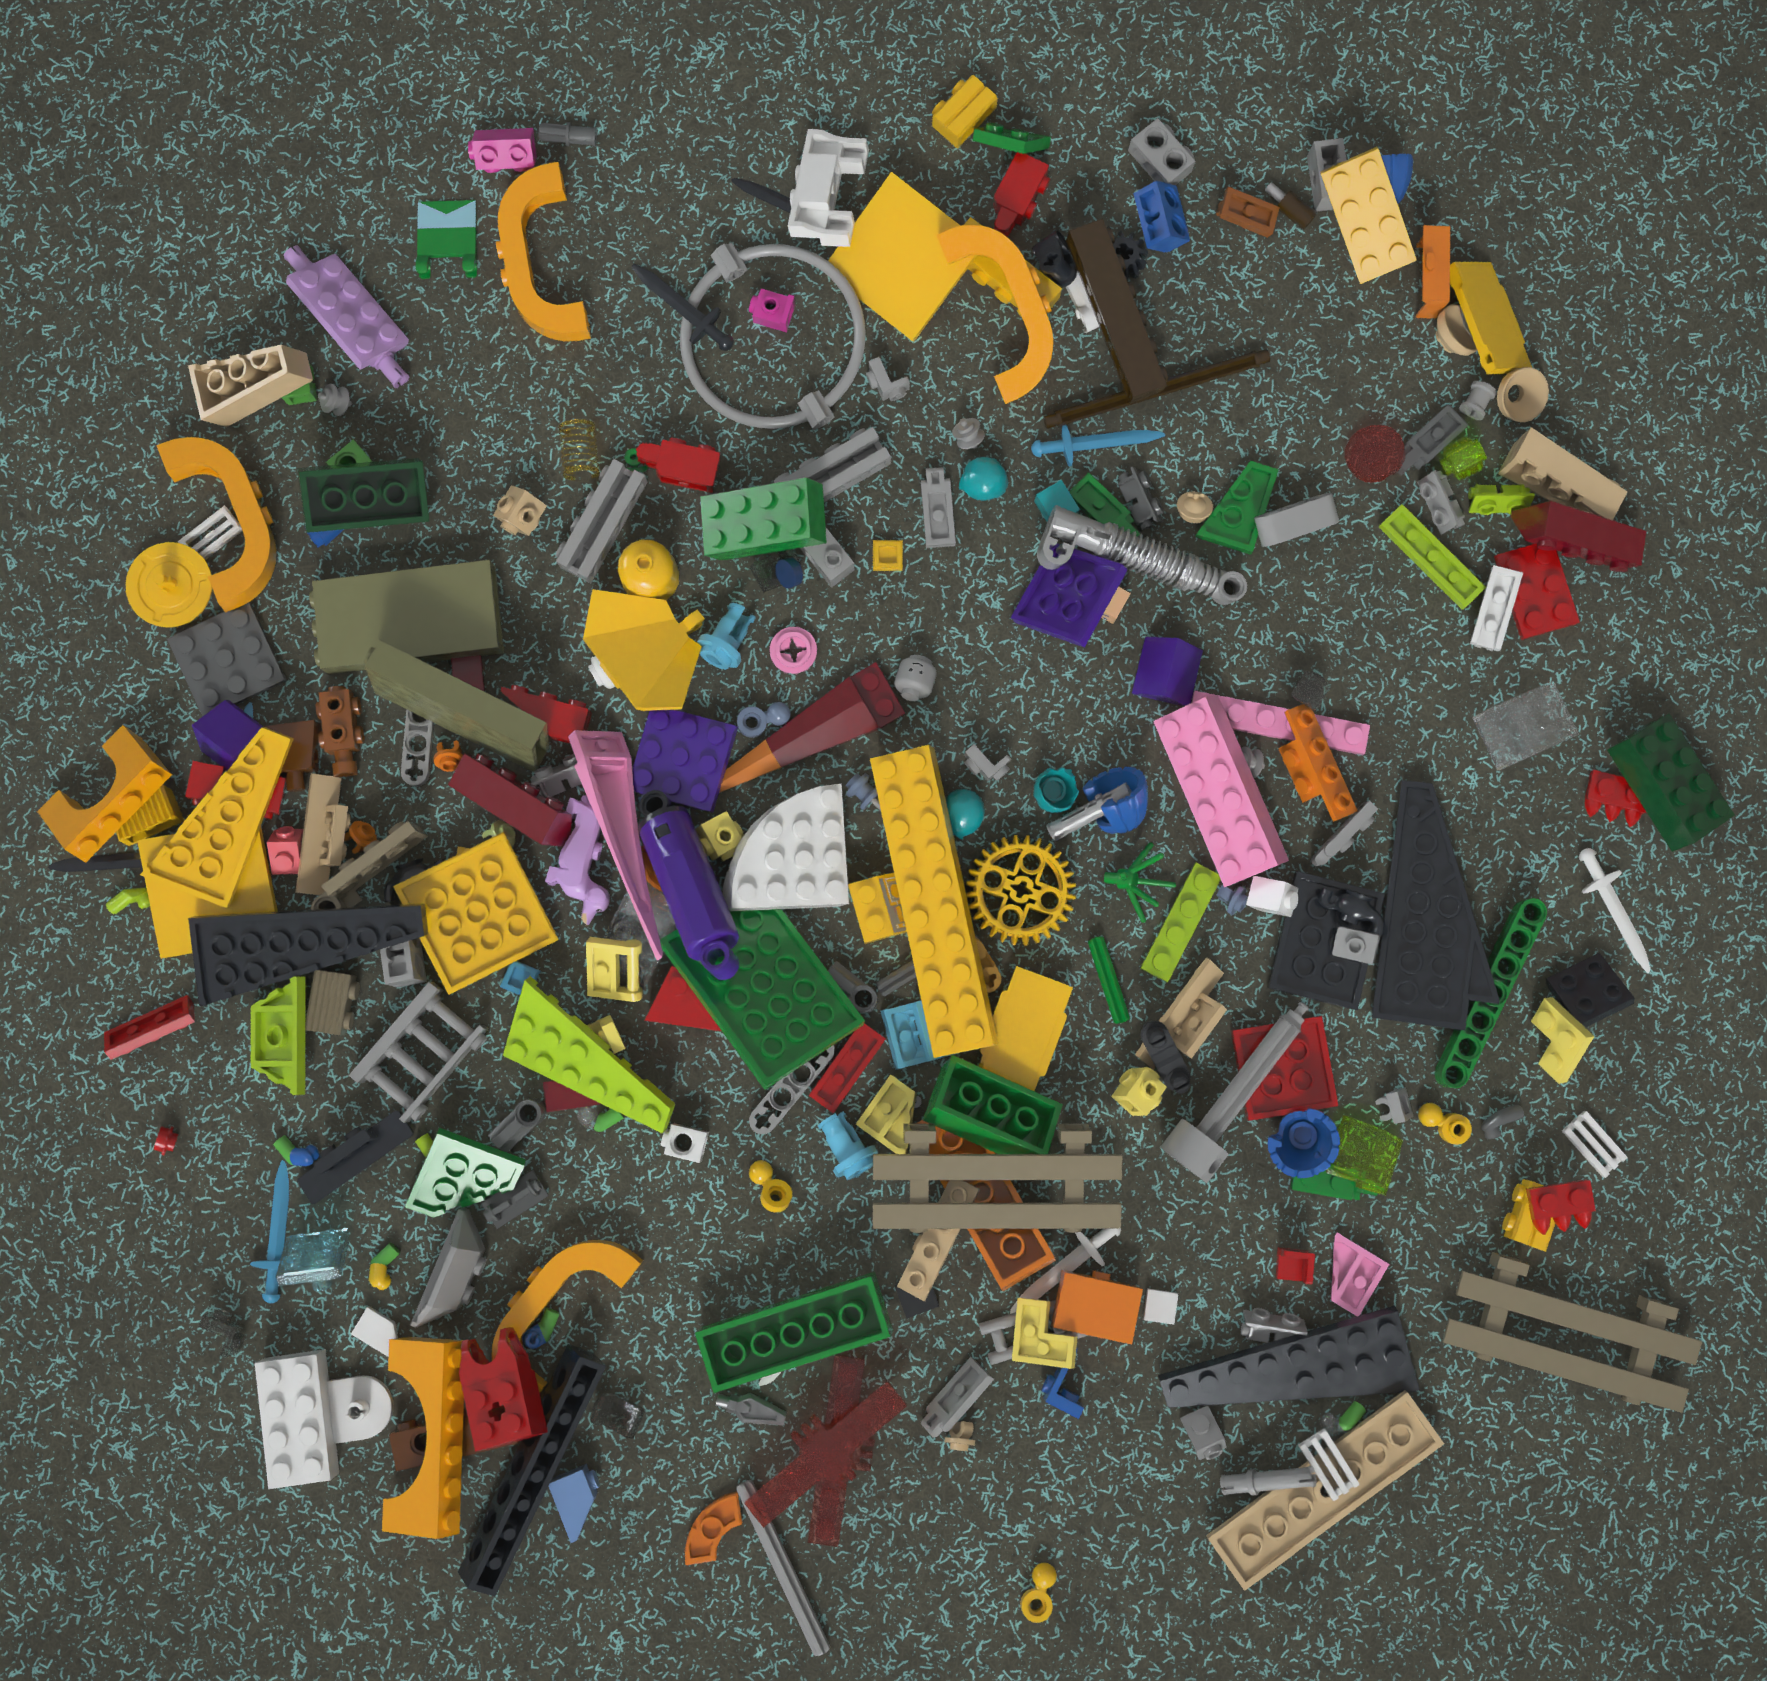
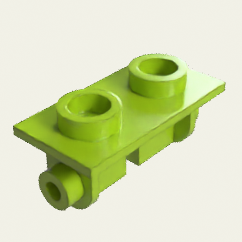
[1468,484,1535,515]

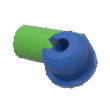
[273,1135,319,1166]
[522,1308,560,1349]

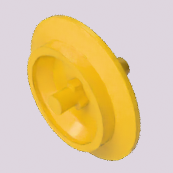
[126,542,212,628]

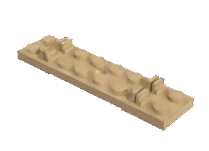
[1206,1390,1444,1591]

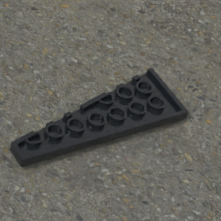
[188,904,428,1006]
[1158,1305,1420,1408]

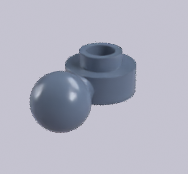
[737,702,791,738]

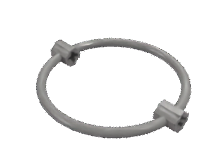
[680,242,866,430]

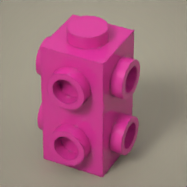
[468,128,537,173]

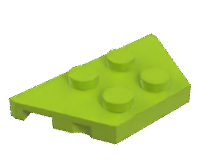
[251,977,305,1095]

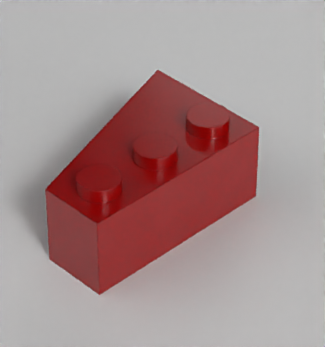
[644,966,721,1031]

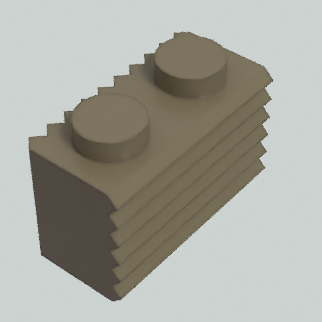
[305,970,360,1035]

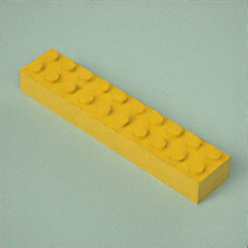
[870,745,998,1058]

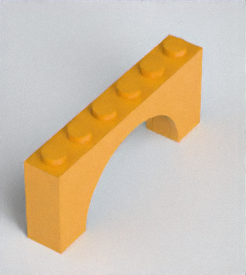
[382,1337,464,1539]

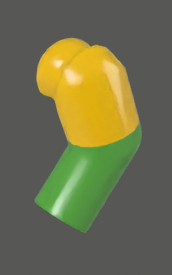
[369,1242,400,1290]

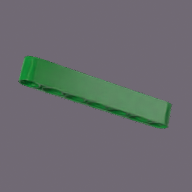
[1434,898,1547,1088]

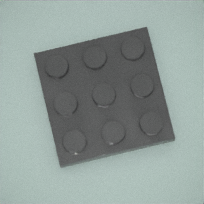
[167,602,287,716]

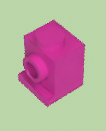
[749,289,795,332]

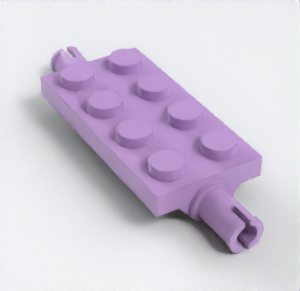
[284,245,409,388]

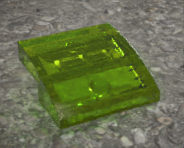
[1326,1115,1403,1196]

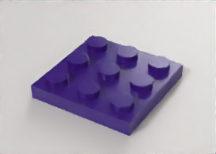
[1011,543,1127,648]
[632,710,738,813]

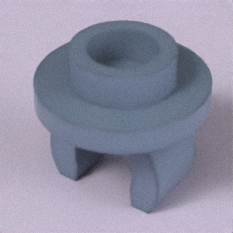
[1216,885,1248,915]

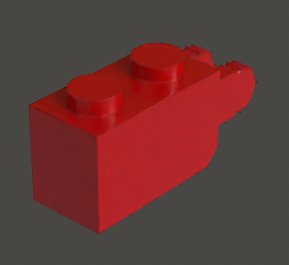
[993,152,1051,237]
[636,438,720,493]

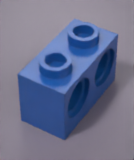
[1133,180,1190,252]

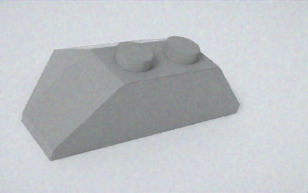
[410,1207,487,1328]

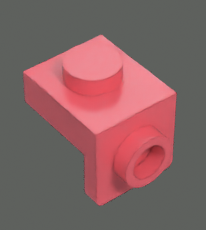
[267,826,303,875]

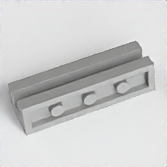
[774,427,891,502]
[556,459,648,584]

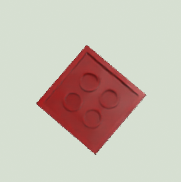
[1231,1016,1338,1121]

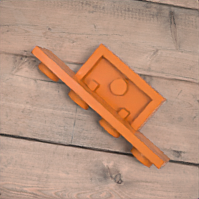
[1278,702,1358,822]

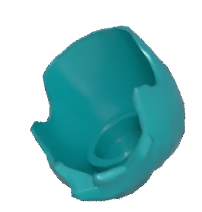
[959,457,1008,501]
[1033,767,1079,813]
[945,789,985,839]

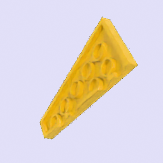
[140,727,294,908]

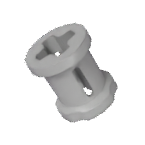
[1459,381,1497,420]

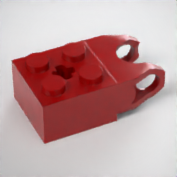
[459,1327,548,1452]

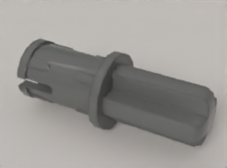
[538,122,598,147]

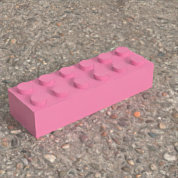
[1153,695,1289,887]

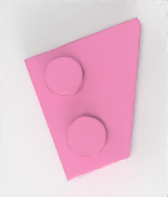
[1330,1233,1389,1316]

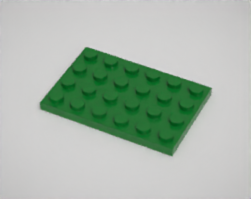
[660,909,865,1090]

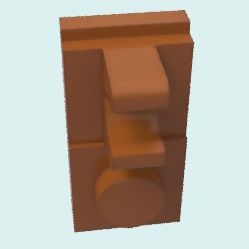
[1216,186,1280,238]

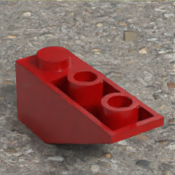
[501,685,592,744]

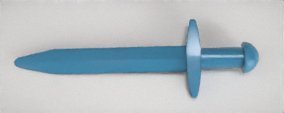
[1031,425,1165,466]
[250,1160,298,1303]

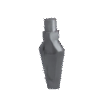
[715,1393,787,1425]

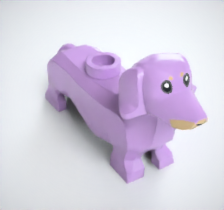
[545,795,610,925]

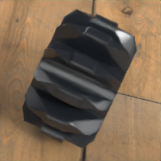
[1113,230,1148,282]

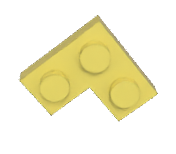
[1531,997,1594,1084]
[1012,1298,1077,1369]

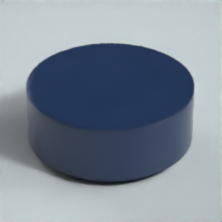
[776,557,803,589]

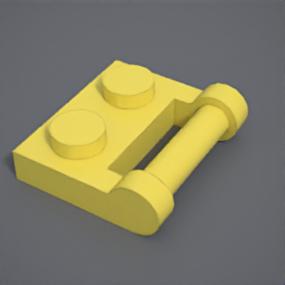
[586,937,643,1002]

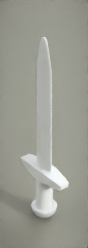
[1579,848,1650,973]
[1010,1228,1121,1314]

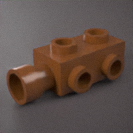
[316,686,365,778]

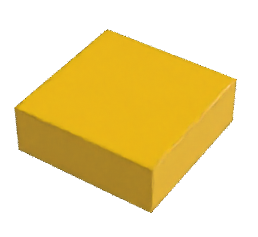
[873,540,903,571]

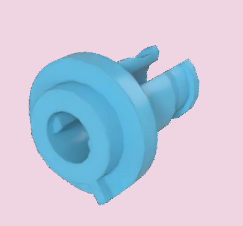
[697,603,755,670]
[818,1111,878,1180]

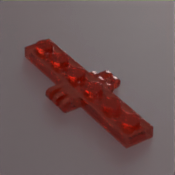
[799,1354,875,1547]
[744,1380,907,1528]

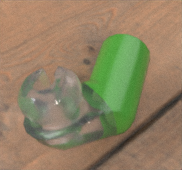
[577,1107,624,1132]
[1319,1401,1366,1435]

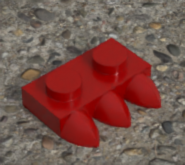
[1585,770,1646,827]
[1526,1179,1596,1235]

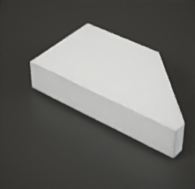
[351,1306,398,1357]

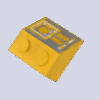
[848,873,907,944]

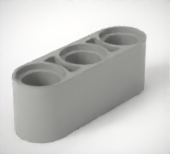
[1254,493,1339,547]

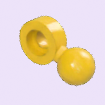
[1418,1103,1472,1145]
[749,1160,792,1212]
[1020,1563,1057,1623]

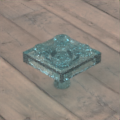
[276,1228,350,1292]

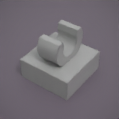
[1375,1087,1414,1124]

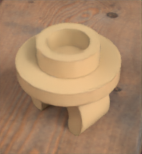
[944,1421,975,1451]

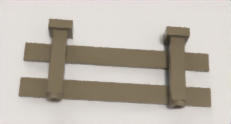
[872,1124,1122,1233]
[1442,1252,1702,1413]

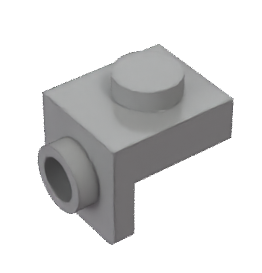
[866,357,910,401]
[964,744,1011,781]
[1180,1405,1227,1460]

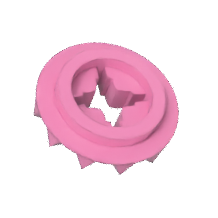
[770,627,817,675]

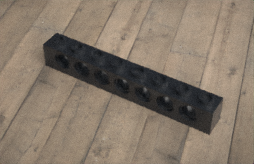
[458,1344,606,1597]

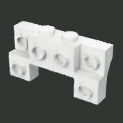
[788,129,869,247]

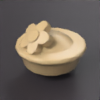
[1177,491,1213,523]

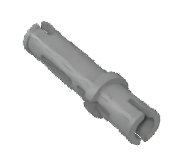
[1046,782,1132,842]
[1220,1466,1316,1495]

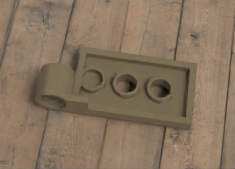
[311,821,428,910]

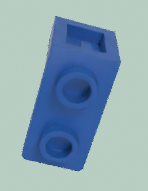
[1041,1347,1084,1419]

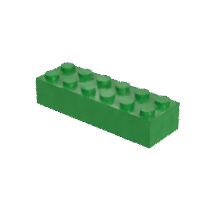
[695,1271,894,1393]

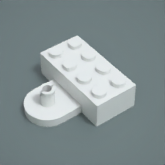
[255,1349,393,1489]

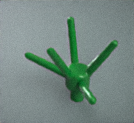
[1104,842,1176,923]

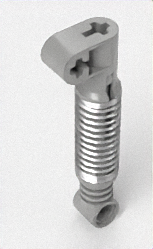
[1037,505,1247,605]

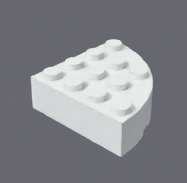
[723,784,849,911]

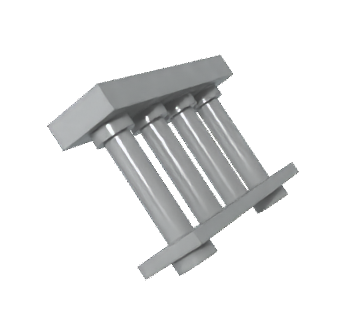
[348,982,489,1123]

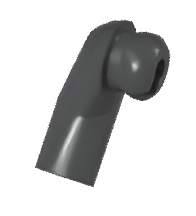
[1481,1104,1524,1140]

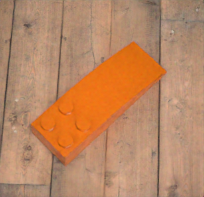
[916,1120,1056,1291]

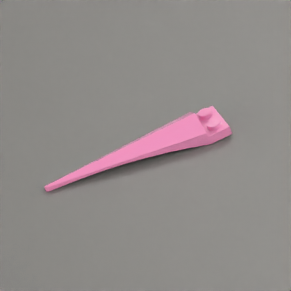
[568,730,663,960]

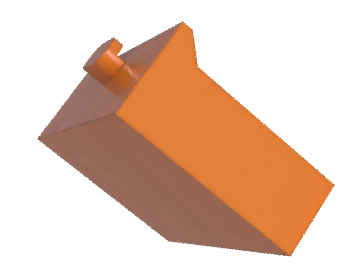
[1416,225,1450,319]
[1051,1270,1143,1345]

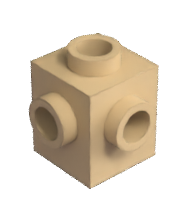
[493,485,547,536]

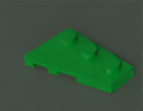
[1195,461,1279,555]

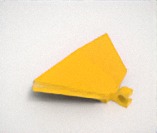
[583,589,705,711]

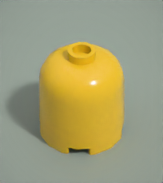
[618,539,679,600]

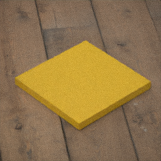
[828,172,977,342]
[137,826,278,959]
[393,832,559,995]

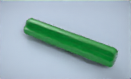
[1088,936,1130,1024]

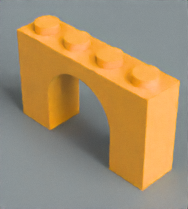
[37,725,172,863]

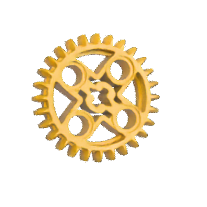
[965,835,1076,946]

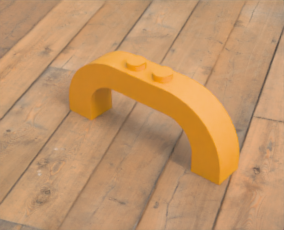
[496,162,591,341]
[937,225,1053,404]
[156,437,277,613]
[492,1240,644,1393]

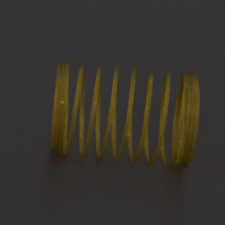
[558,419,600,481]

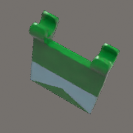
[415,200,477,279]

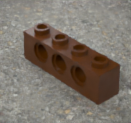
[389,1407,521,1471]

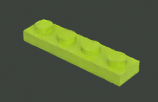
[1379,504,1486,610]
[1140,862,1221,983]

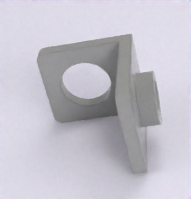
[1332,926,1380,965]

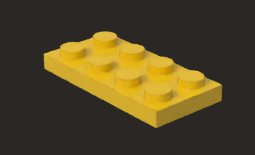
[1320,147,1417,284]

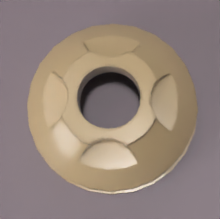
[1436,304,1478,356]
[1497,367,1549,422]

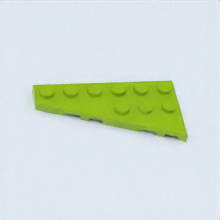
[503,976,675,1133]

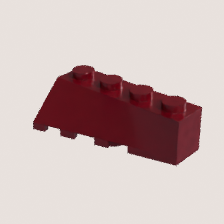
[1511,501,1647,572]
[448,752,572,847]

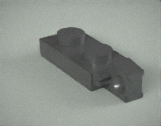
[1393,404,1469,476]

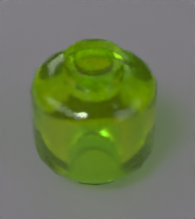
[1439,436,1487,480]

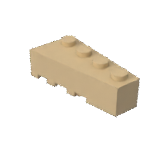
[188,345,313,427]
[1498,427,1628,520]

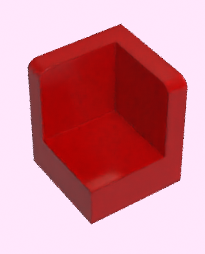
[1275,1247,1315,1285]

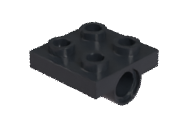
[1546,952,1635,1028]

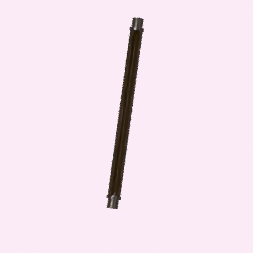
[1043,349,1270,429]

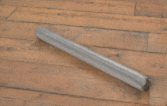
[737,1480,830,1656]

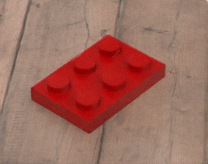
[1494,544,1580,640]

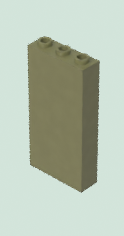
[309,560,504,674]
[364,640,549,772]

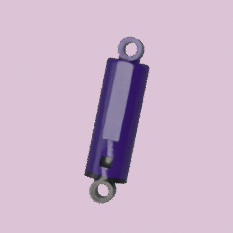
[638,790,739,980]

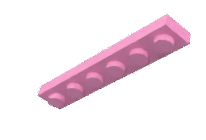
[1191,691,1370,755]

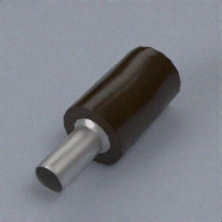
[1265,182,1317,230]

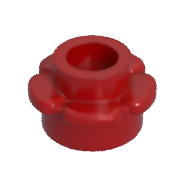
[153,1126,179,1156]

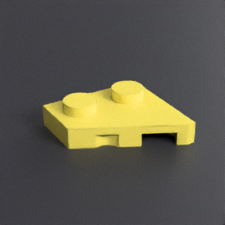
[856,1075,917,1154]

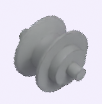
[318,383,352,416]
[952,418,985,449]
[1241,747,1265,778]

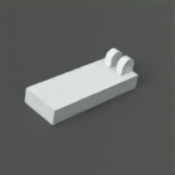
[1470,565,1523,651]

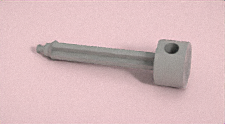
[1160,1002,1309,1183]

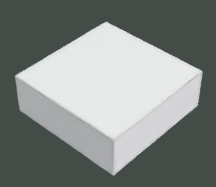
[1143,1288,1178,1325]

